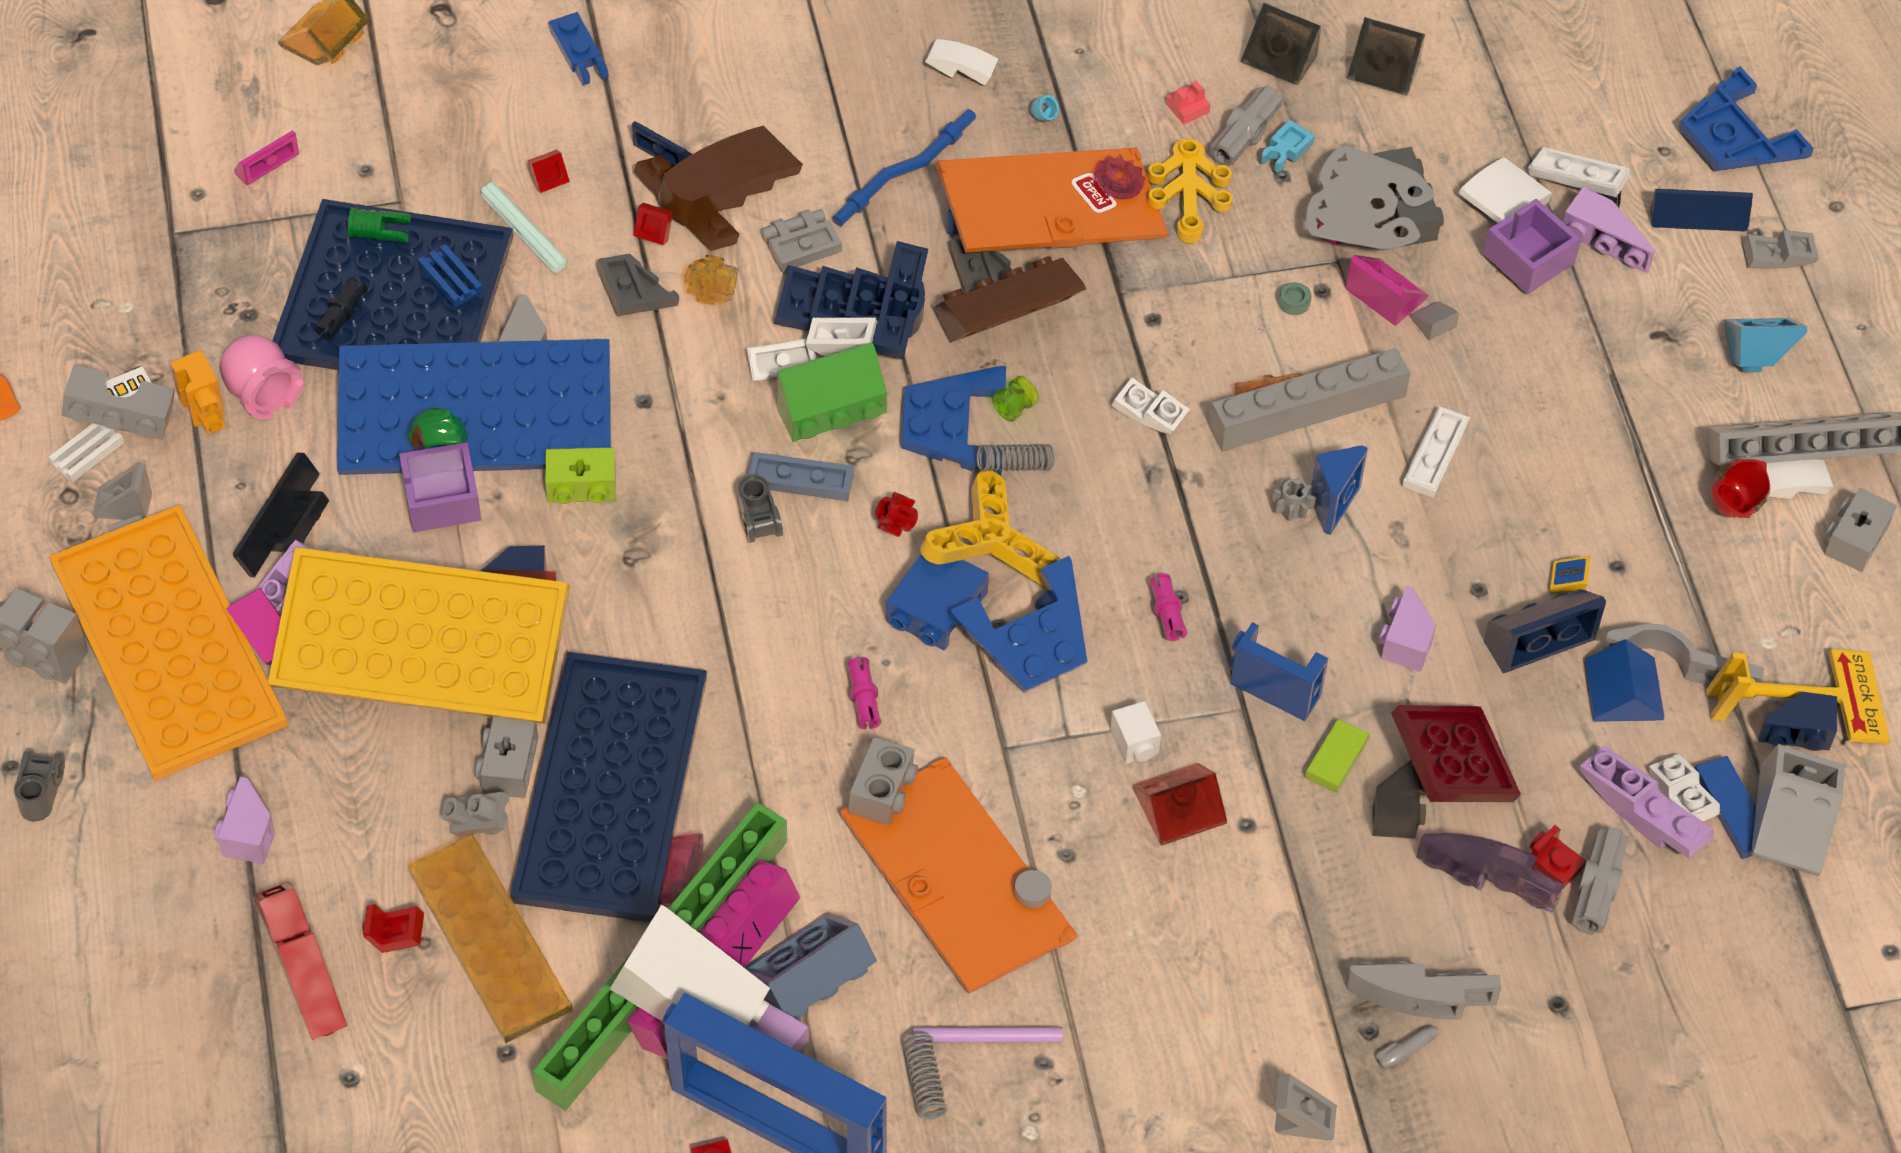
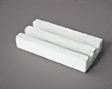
[48,423,125,483]

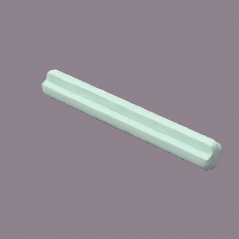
[481,182,567,273]

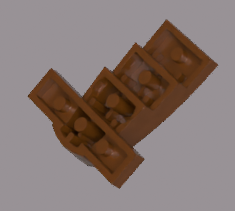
[634,125,803,251]

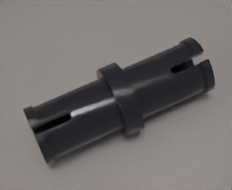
[315,277,368,341]

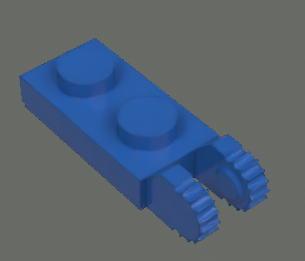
[548,12,609,86]

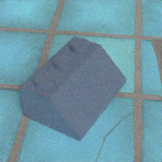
[745,913,877,1019]

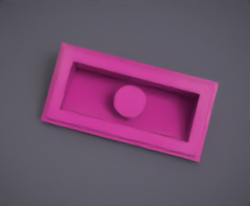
[234,130,299,186]
[226,588,281,665]

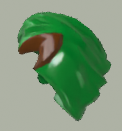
[408,408,468,451]

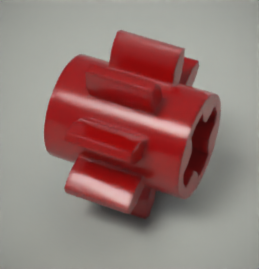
[875,492,918,537]

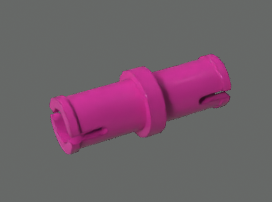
[1149,573,1188,641]
[847,657,881,729]

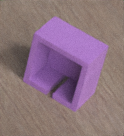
[1483,199,1581,294]
[399,442,482,533]

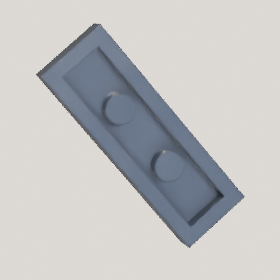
[748,452,854,501]

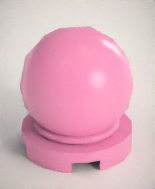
[220,334,305,420]

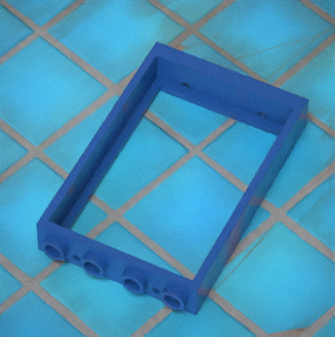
[663,993,887,1153]

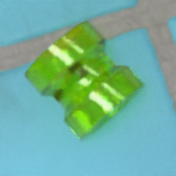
[992,376,1039,422]

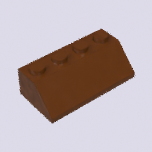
[936,256,1086,343]

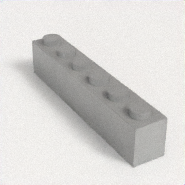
[1209,348,1410,452]

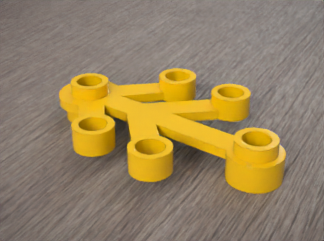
[1147,138,1233,244]

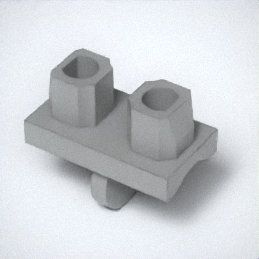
[442,792,509,836]

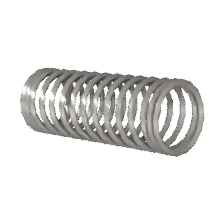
[977,444,1055,472]
[903,1033,948,1119]

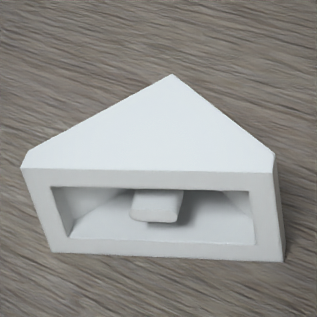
[806,318,877,357]

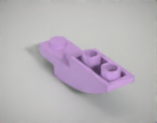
[1580,746,1713,858]

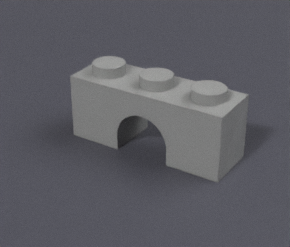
[62,364,175,440]

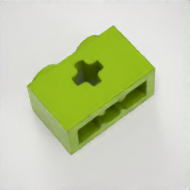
[545,447,616,504]

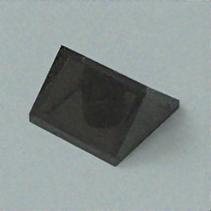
[1240,3,1322,85]
[1347,17,1426,95]

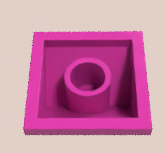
[1346,255,1429,326]

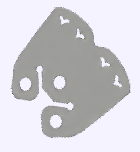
[1306,145,1434,249]

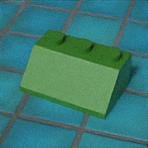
[777,342,887,442]

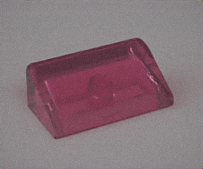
[660,833,704,906]

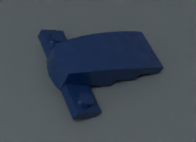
[774,241,929,359]

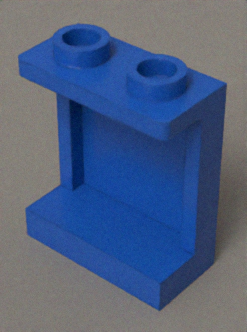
[886,554,989,650]
[1229,622,1328,721]

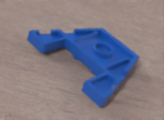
[1679,66,1814,171]
[901,366,1007,476]
[948,556,1088,693]

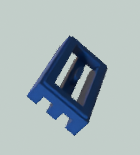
[418,244,483,308]

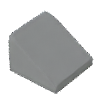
[1411,302,1459,340]

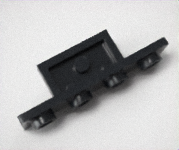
[233,452,330,578]

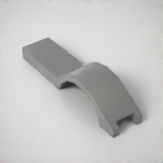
[1603,623,1765,698]

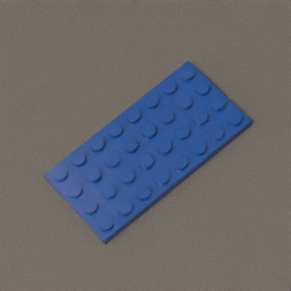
[337,339,611,475]

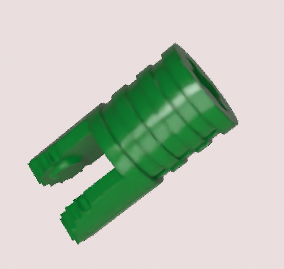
[348,208,411,243]

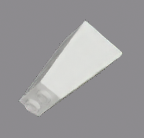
[610,905,770,1025]

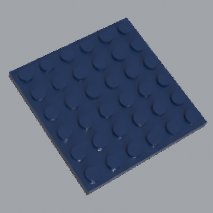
[272,199,514,370]

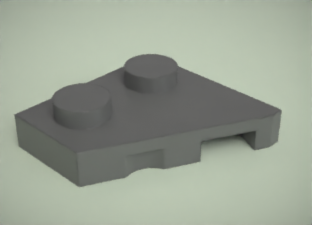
[951,239,1012,293]
[597,254,680,316]

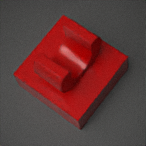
[528,149,570,193]
[633,202,673,245]

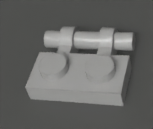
[761,209,842,272]

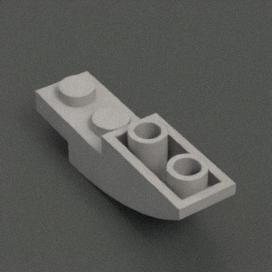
[1346,961,1501,1020]

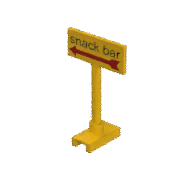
[1706,649,1890,744]

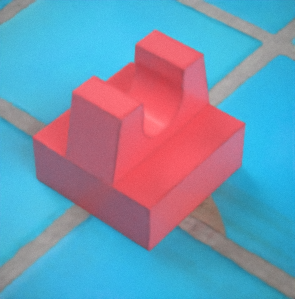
[1166,80,1210,125]

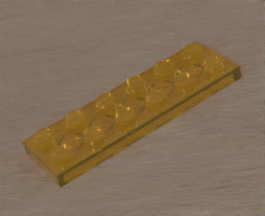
[407,834,573,1043]

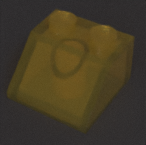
[277,0,370,65]

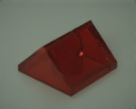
[1133,763,1227,846]

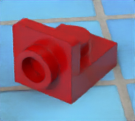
[1528,825,1586,890]

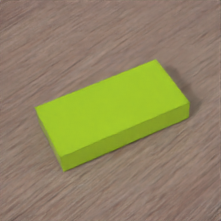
[1305,719,1370,793]

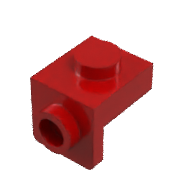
[362,904,424,953]

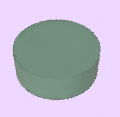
[1278,282,1311,315]

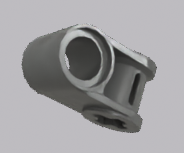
[738,474,783,543]
[14,751,65,822]

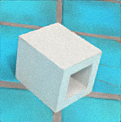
[1110,701,1161,764]

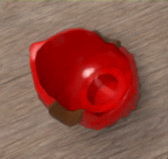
[1711,459,1770,518]

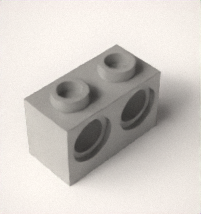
[848,737,918,826]

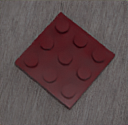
[1391,705,1521,802]

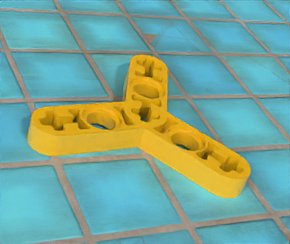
[920,471,1061,588]

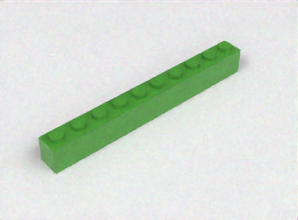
[533,802,787,1111]

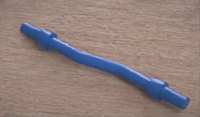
[832,109,976,226]

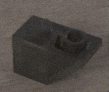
[1372,760,1426,839]

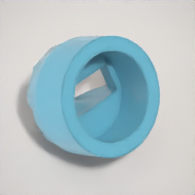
[1031,95,1059,121]

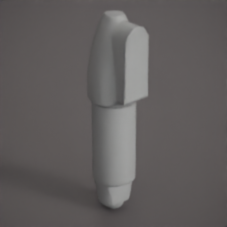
[1376,1026,1438,1068]

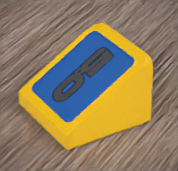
[1549,556,1591,593]

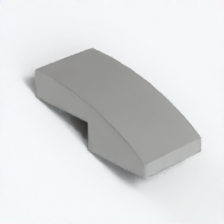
[1743,230,1819,269]

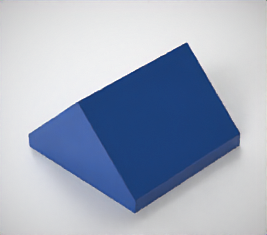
[1311,445,1368,535]
[1584,639,1665,722]

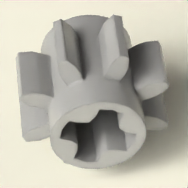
[1272,477,1316,521]

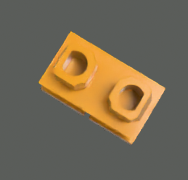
[170,349,226,434]

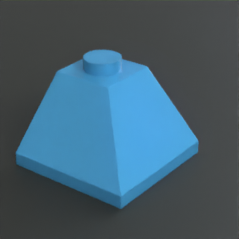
[1725,318,1807,372]

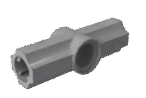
[1210,85,1283,166]
[1572,826,1629,935]

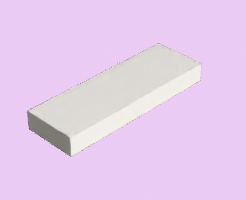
[1528,147,1631,197]
[1402,406,1470,498]

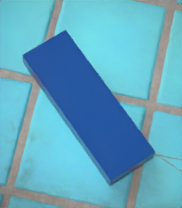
[1694,756,1756,859]

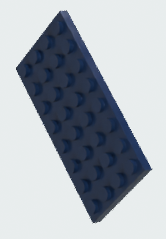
[510,652,707,922]

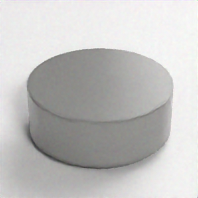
[1014,870,1052,908]

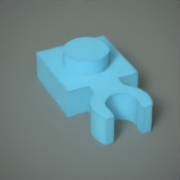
[1261,120,1315,173]

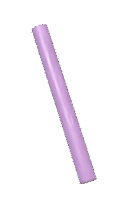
[913,1027,1063,1043]

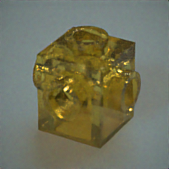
[685,255,740,305]

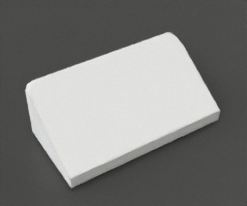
[746,339,816,381]

